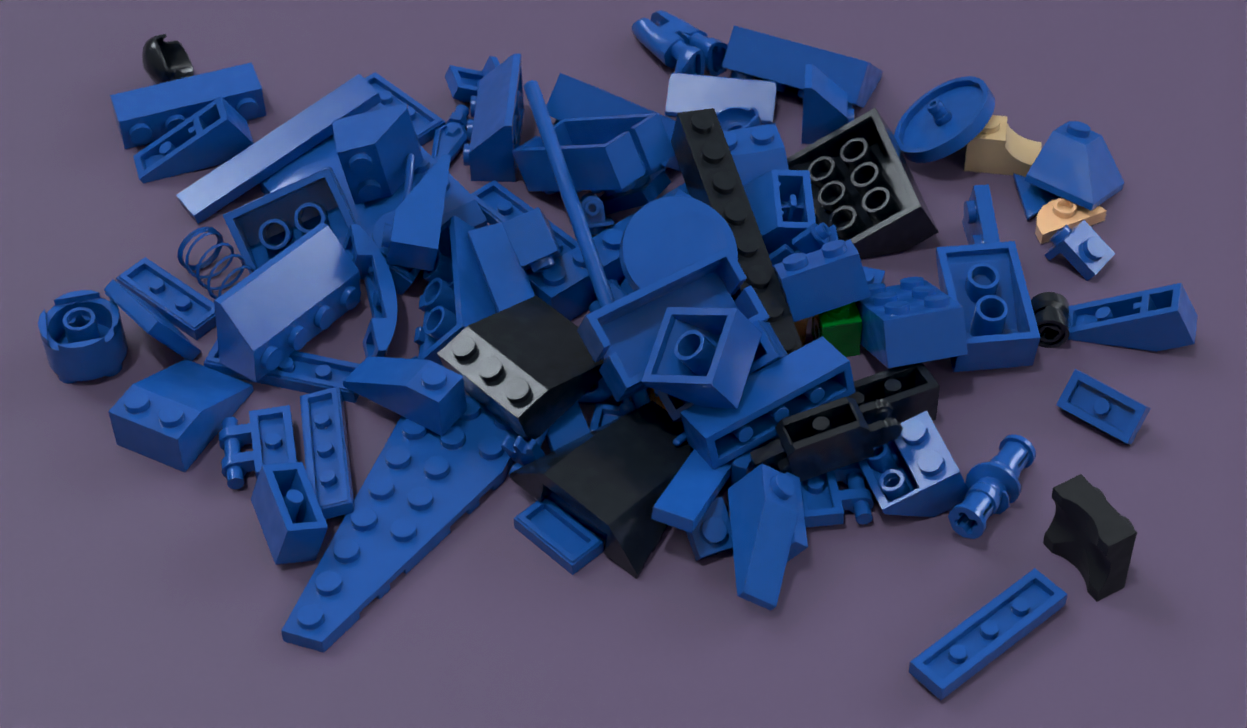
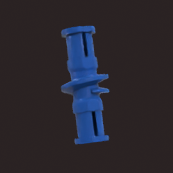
[948,434,1036,539]

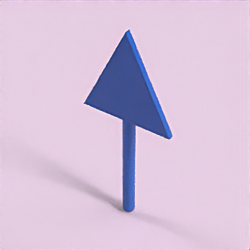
[1013,173,1060,221]

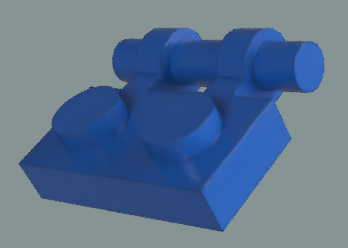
[219,405,297,489]
[800,462,874,528]

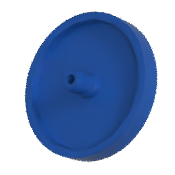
[894,76,995,163]
[619,196,738,291]

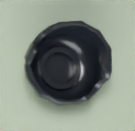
[142,34,194,84]

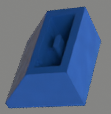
[743,169,816,254]
[858,410,968,517]

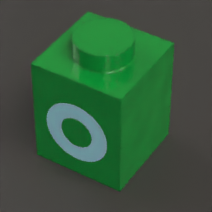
[811,302,862,357]

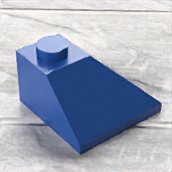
[1025,121,1125,211]

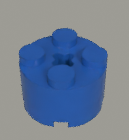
[38,290,128,384]

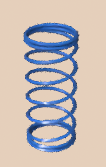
[177,226,255,299]

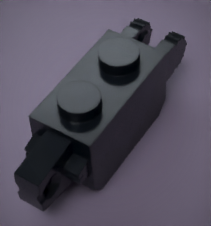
[750,397,903,482]

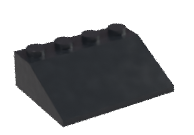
[787,107,939,259]

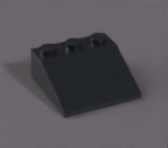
[437,295,604,443]

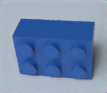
[855,277,968,368]

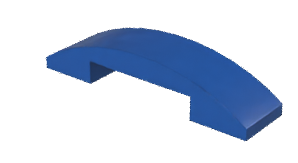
[343,224,398,358]

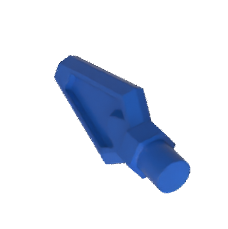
[431,105,470,163]

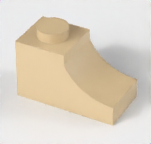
[964,114,1042,177]

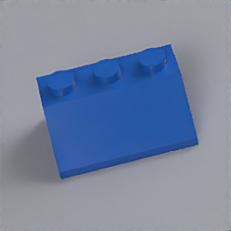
[463,53,524,182]
[223,167,356,274]

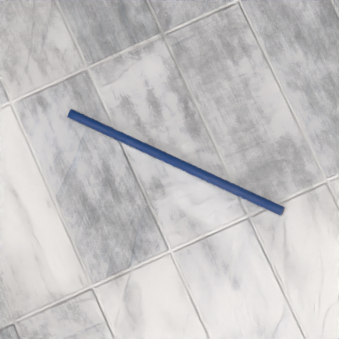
[523,80,650,409]

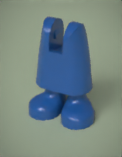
[632,10,728,76]

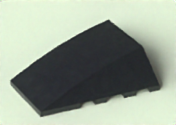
[510,400,694,579]

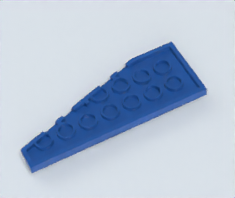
[281,394,525,653]

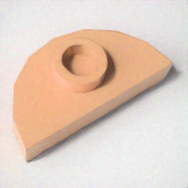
[1035,198,1106,244]

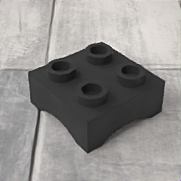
[1043,474,1137,602]

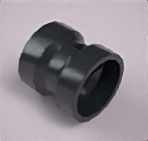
[1031,292,1069,348]

